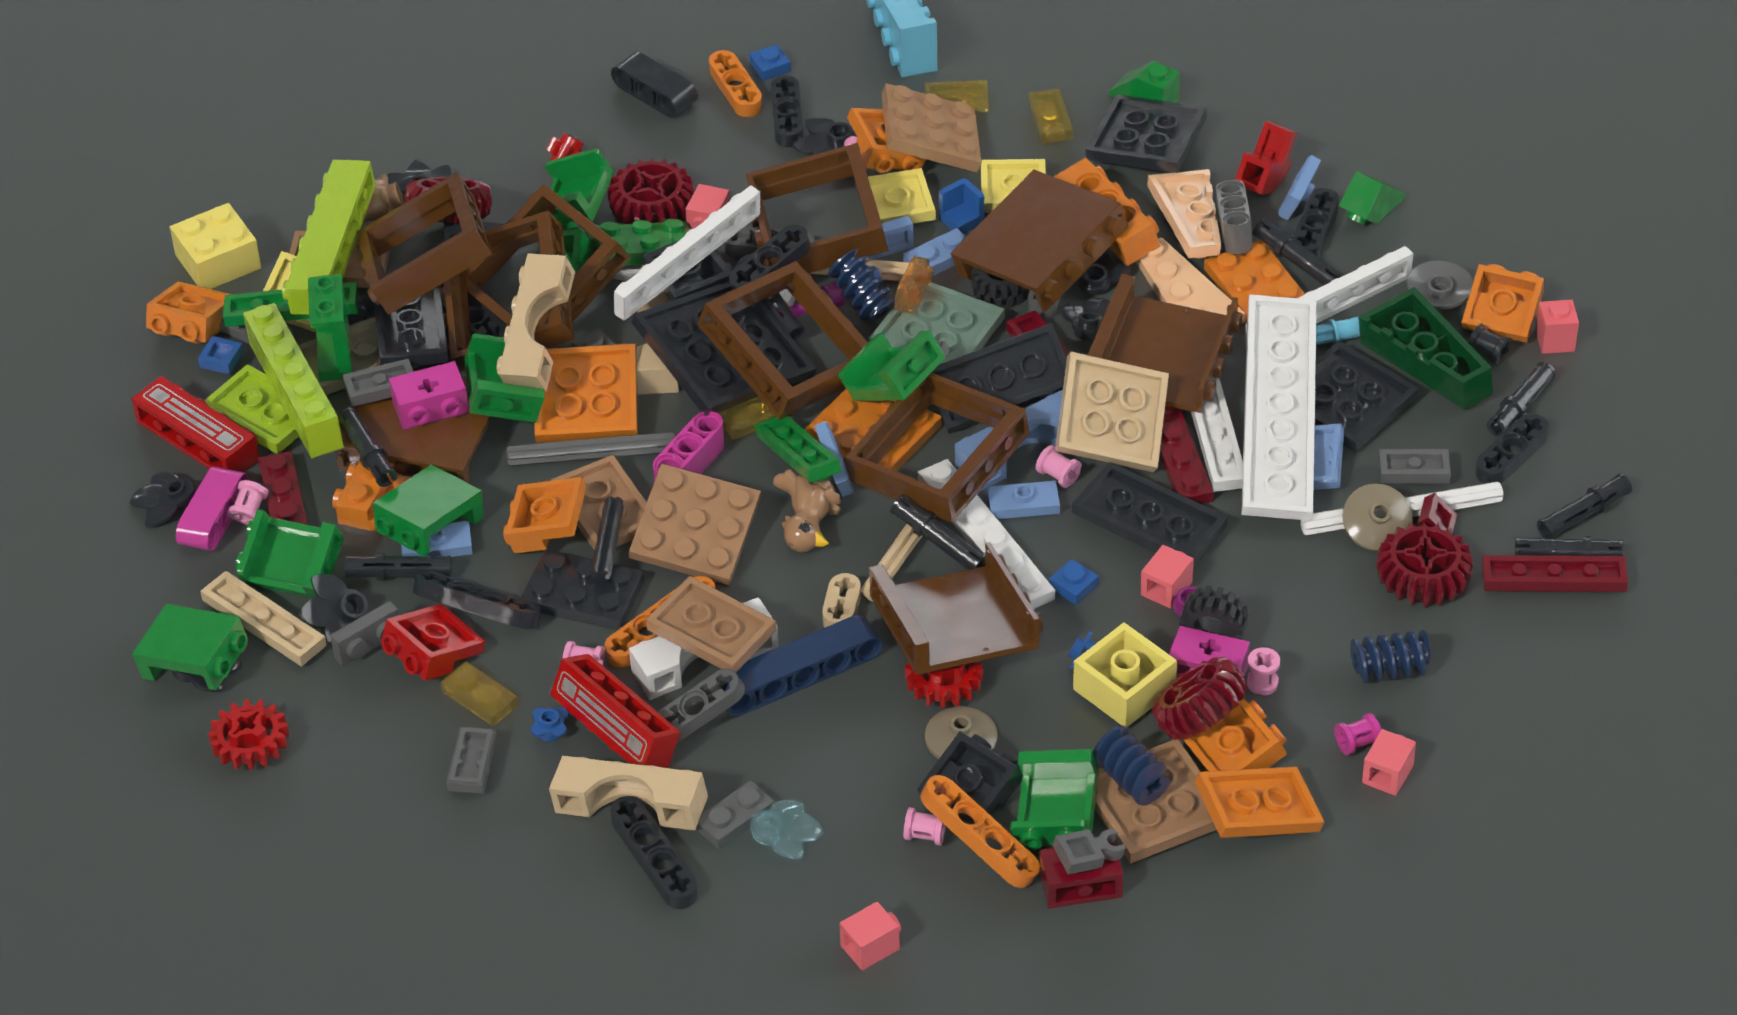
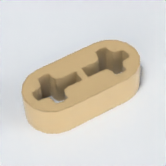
[823,573,861,628]

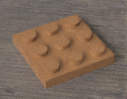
[881,83,982,173]
[629,464,761,586]
[1095,739,1217,864]

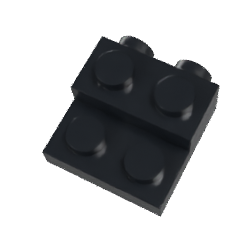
[642,241,733,301]
[917,731,1023,825]

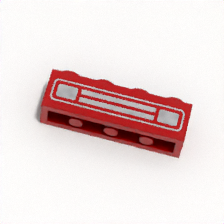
[131,376,259,472]
[550,654,681,768]

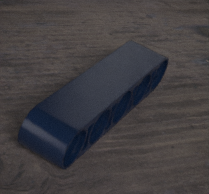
[722,615,884,717]

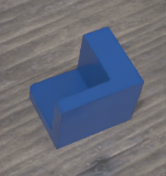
[939,178,985,234]

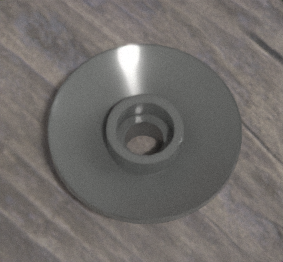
[1407,260,1473,309]

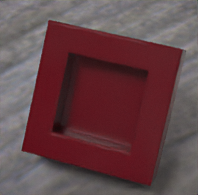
[1418,493,1457,532]

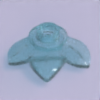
[750,799,824,859]

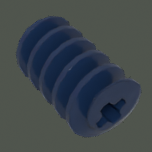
[828,249,898,322]
[1350,630,1430,683]
[1093,725,1170,806]

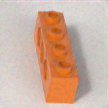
[1054,158,1160,266]

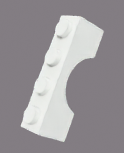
[629,597,779,700]

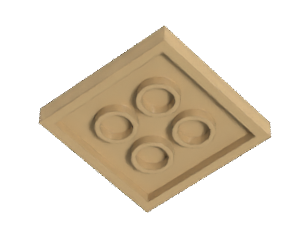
[1055,352,1169,472]

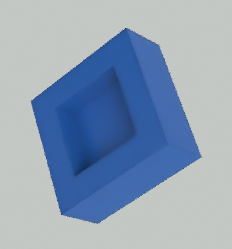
[749,44,791,81]
[198,336,244,375]
[1049,559,1099,605]

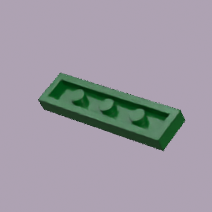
[223,282,359,327]
[754,416,842,483]

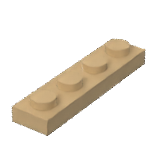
[200,571,327,667]

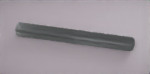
[507,432,675,466]

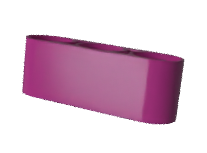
[653,412,724,482]
[176,466,249,552]

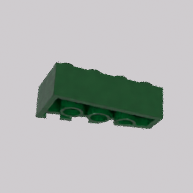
[1358,287,1493,410]

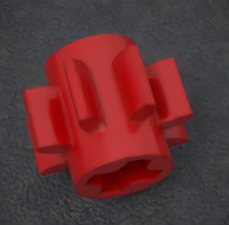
[546,132,585,161]

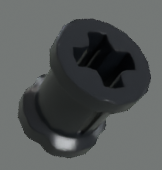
[1468,323,1512,365]

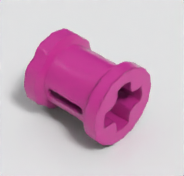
[1334,713,1381,755]

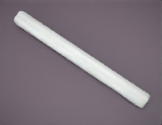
[1300,482,1503,536]

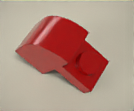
[1235,121,1298,195]

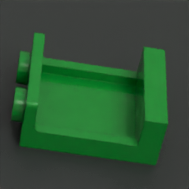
[545,149,614,230]
[308,274,353,382]
[838,330,946,401]
[465,334,545,423]
[373,464,484,556]
[235,509,345,599]
[132,604,248,690]
[1010,749,1099,849]

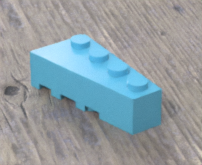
[866,0,938,77]

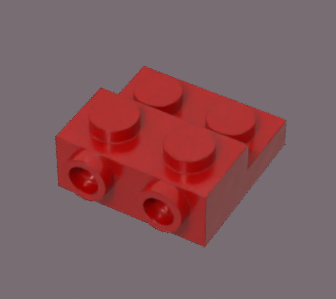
[381,604,486,681]

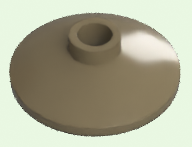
[1342,484,1412,552]
[925,707,998,759]

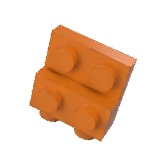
[847,108,926,173]
[1461,264,1544,343]
[146,281,232,343]
[332,460,411,533]
[503,477,587,554]
[1183,698,1287,771]

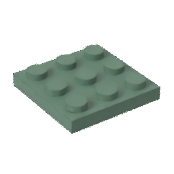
[869,277,1005,364]

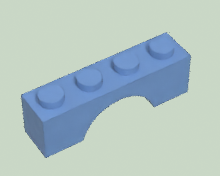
[955,390,1063,491]

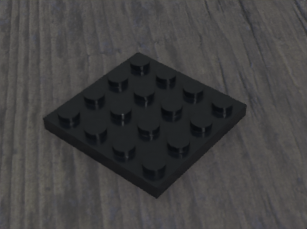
[631,280,817,417]

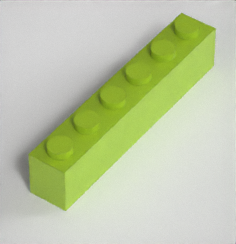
[282,160,376,315]
[243,303,344,459]

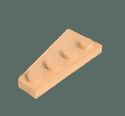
[1147,169,1221,259]
[1136,238,1245,324]

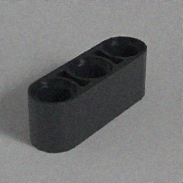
[611,51,698,118]

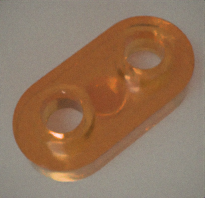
[895,256,934,313]

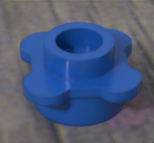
[1068,631,1096,670]
[530,707,568,741]

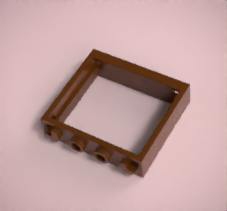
[745,143,889,273]
[356,172,492,315]
[465,183,631,349]
[441,210,575,373]
[697,261,868,420]
[845,373,1030,523]

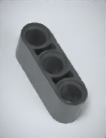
[1216,179,1253,254]

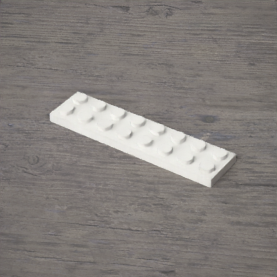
[1241,294,1316,521]

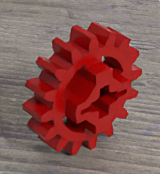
[905,661,983,708]
[208,699,290,770]

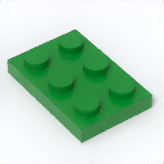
[590,219,690,265]

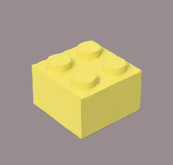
[169,203,261,289]
[1073,622,1177,728]

